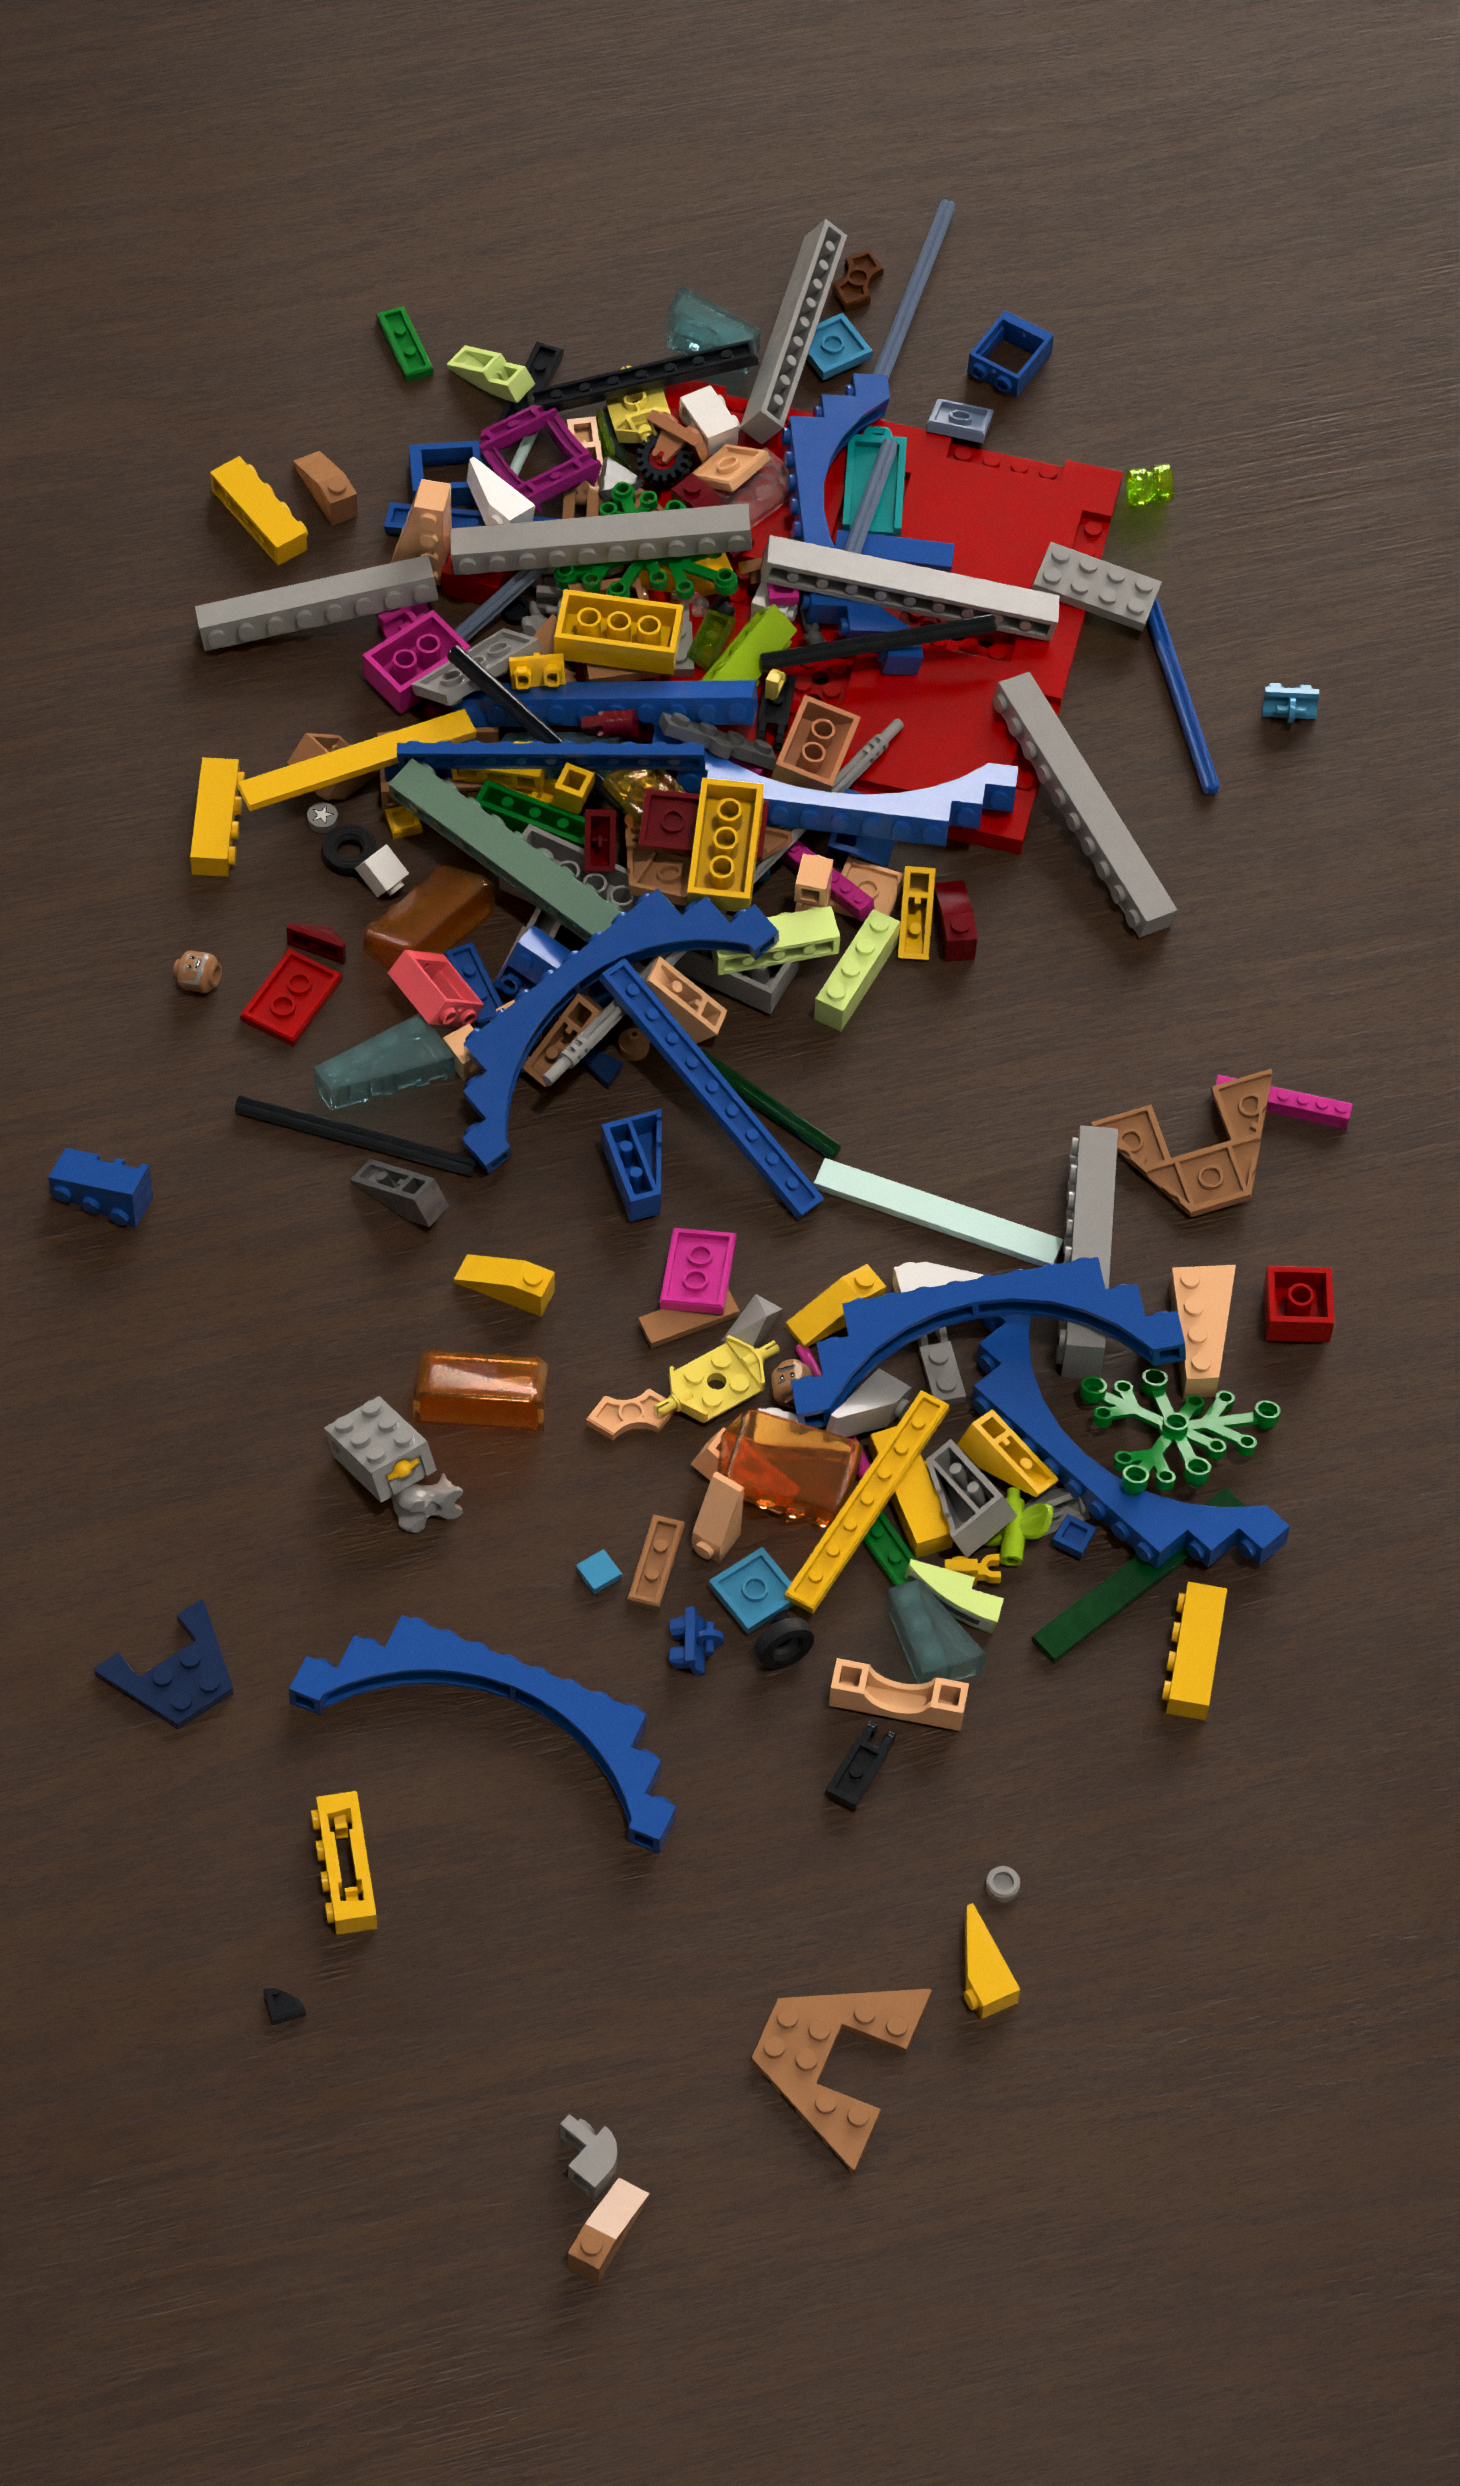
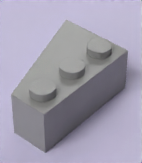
[926,1439,1017,1558]

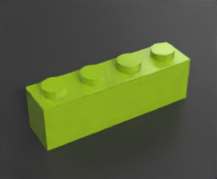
[701,604,797,687]

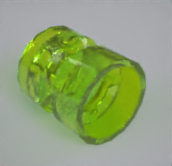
[1125,463,1174,507]

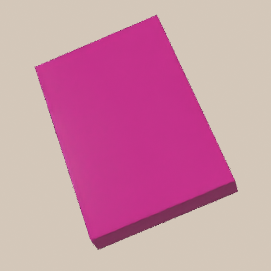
[659,1228,737,1315]

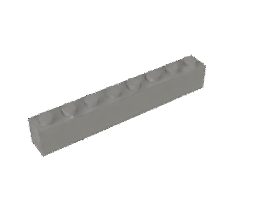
[195,555,439,651]

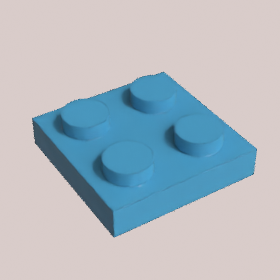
[806,313,873,380]
[709,1547,795,1635]

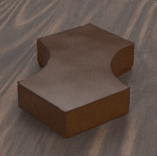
[832,249,884,313]

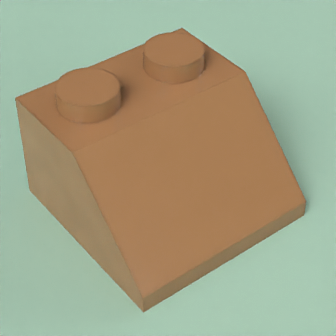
[287,733,379,801]

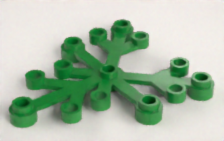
[554,482,738,600]
[1080,1368,1281,1495]

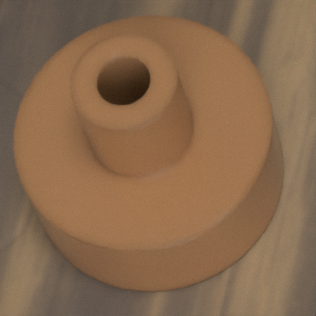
[737,557,762,584]
[618,1028,650,1061]

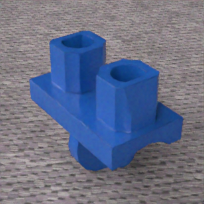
[669,1606,724,1675]

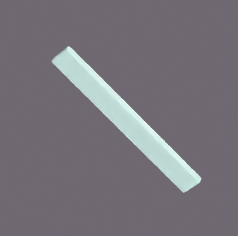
[814,1158,1063,1267]

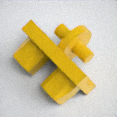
[509,652,566,690]

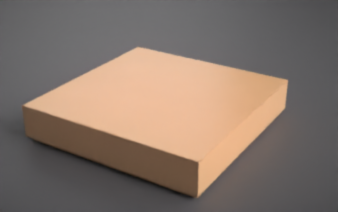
[692,444,771,492]
[830,857,904,921]

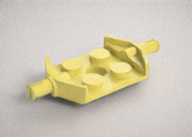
[606,366,670,443]
[653,1335,780,1423]

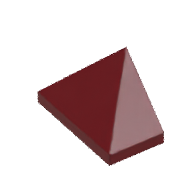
[584,809,616,872]
[286,923,346,965]

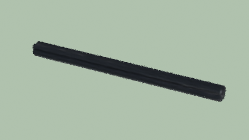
[760,614,997,671]
[447,645,632,815]
[235,1095,477,1176]

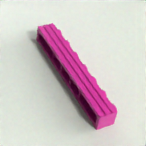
[780,828,875,922]
[1212,1075,1352,1130]

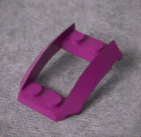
[478,405,602,513]

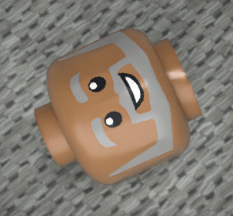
[173,950,222,993]

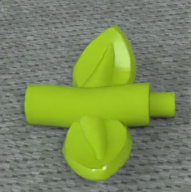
[983,1487,1053,1566]

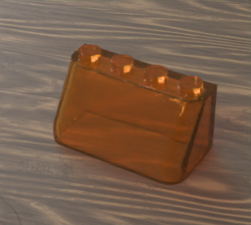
[363,865,495,970]
[413,1349,549,1431]
[717,1410,862,1527]

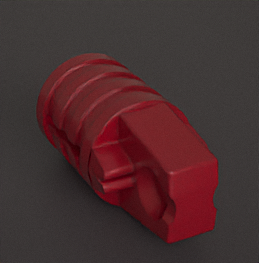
[581,709,639,738]

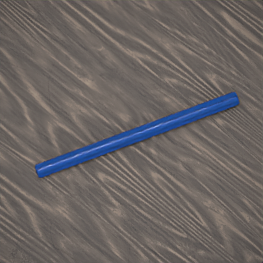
[1147,597,1220,795]

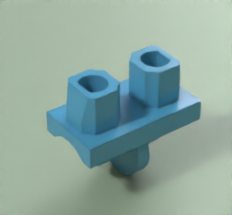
[1262,683,1319,724]

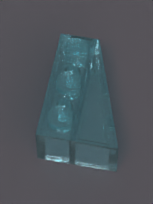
[667,285,761,373]
[886,1579,986,1684]

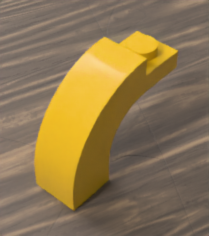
[507,762,595,815]

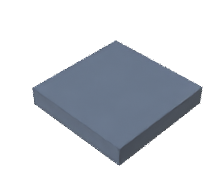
[926,399,994,443]

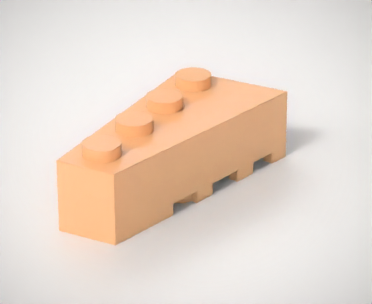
[391,479,452,586]
[1168,1265,1236,1398]

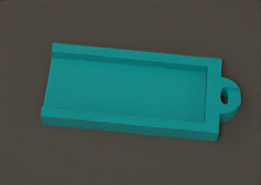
[842,425,907,536]

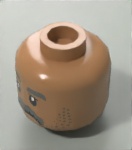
[771,1359,813,1410]

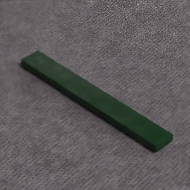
[1032,1487,1246,1664]

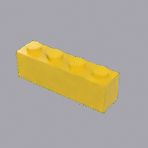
[210,456,308,566]
[190,757,245,877]
[869,1426,953,1559]
[1162,1582,1227,1721]

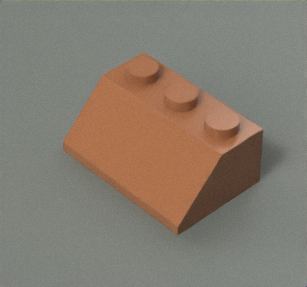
[771,695,861,791]

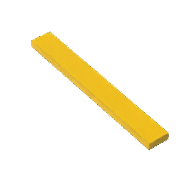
[238,709,477,811]
[784,1390,950,1614]

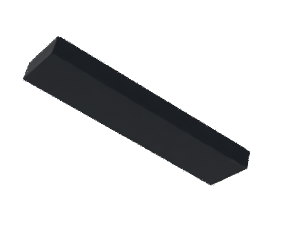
[498,341,564,439]

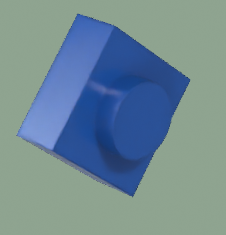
[1052,1514,1097,1559]

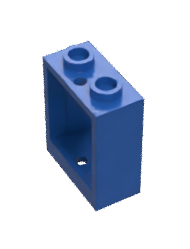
[967,310,1054,398]
[409,441,487,507]

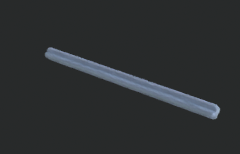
[873,199,955,379]

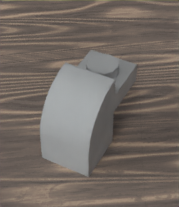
[560,2114,617,2200]

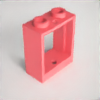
[387,950,484,1027]

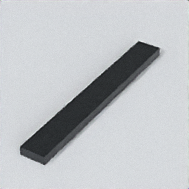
[527,339,759,412]

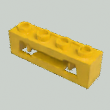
[311,1791,377,1935]

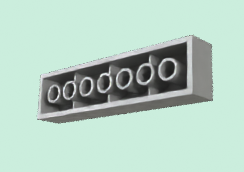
[1056,1125,1118,1379]

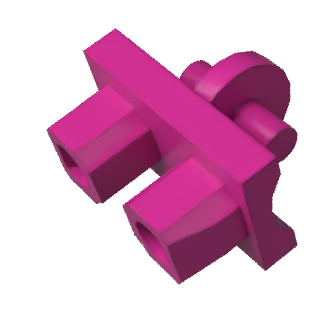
[376,603,430,640]

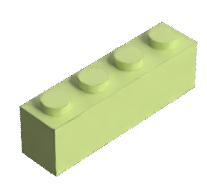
[711,906,840,975]
[814,909,900,1032]

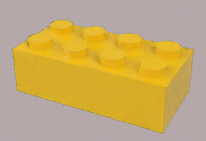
[554,589,684,675]
[687,778,764,912]

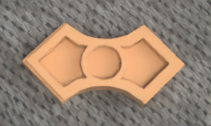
[586,1389,676,1441]

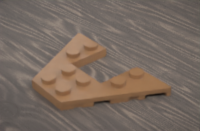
[624,798,793,907]
[1091,1069,1272,1217]
[751,1989,932,2175]

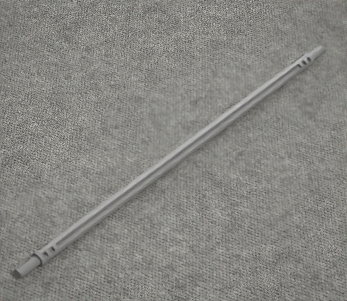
[542,718,904,1086]

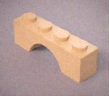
[829,1658,969,1731]

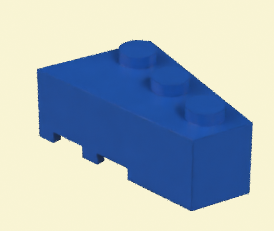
[601,1109,662,1222]
[48,1148,153,1228]

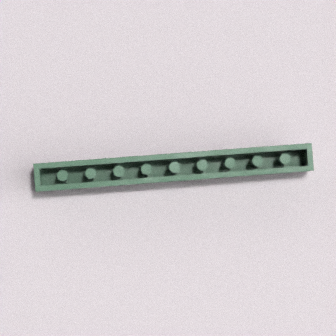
[388,758,631,965]

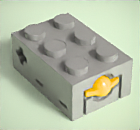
[324,1396,437,1503]

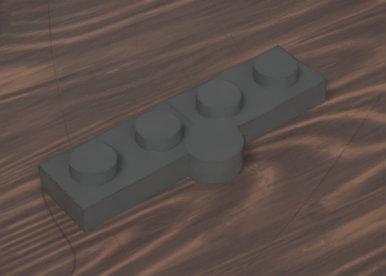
[658,712,777,770]

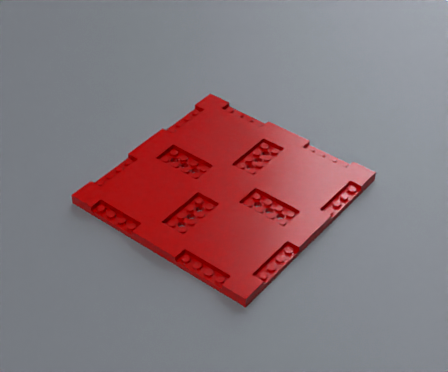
[553,380,1123,855]

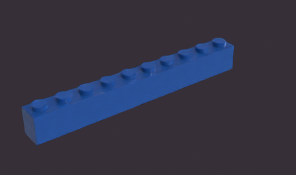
[452,680,758,727]

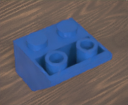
[828,788,895,868]
[493,925,572,999]

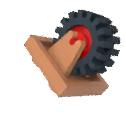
[636,410,711,490]

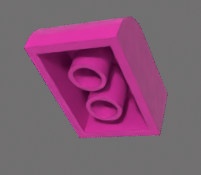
[362,610,471,714]

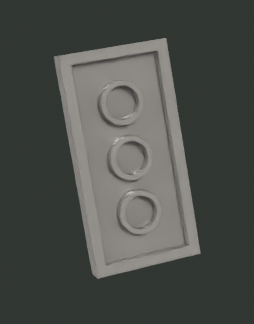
[1031,542,1162,632]
[411,628,542,706]

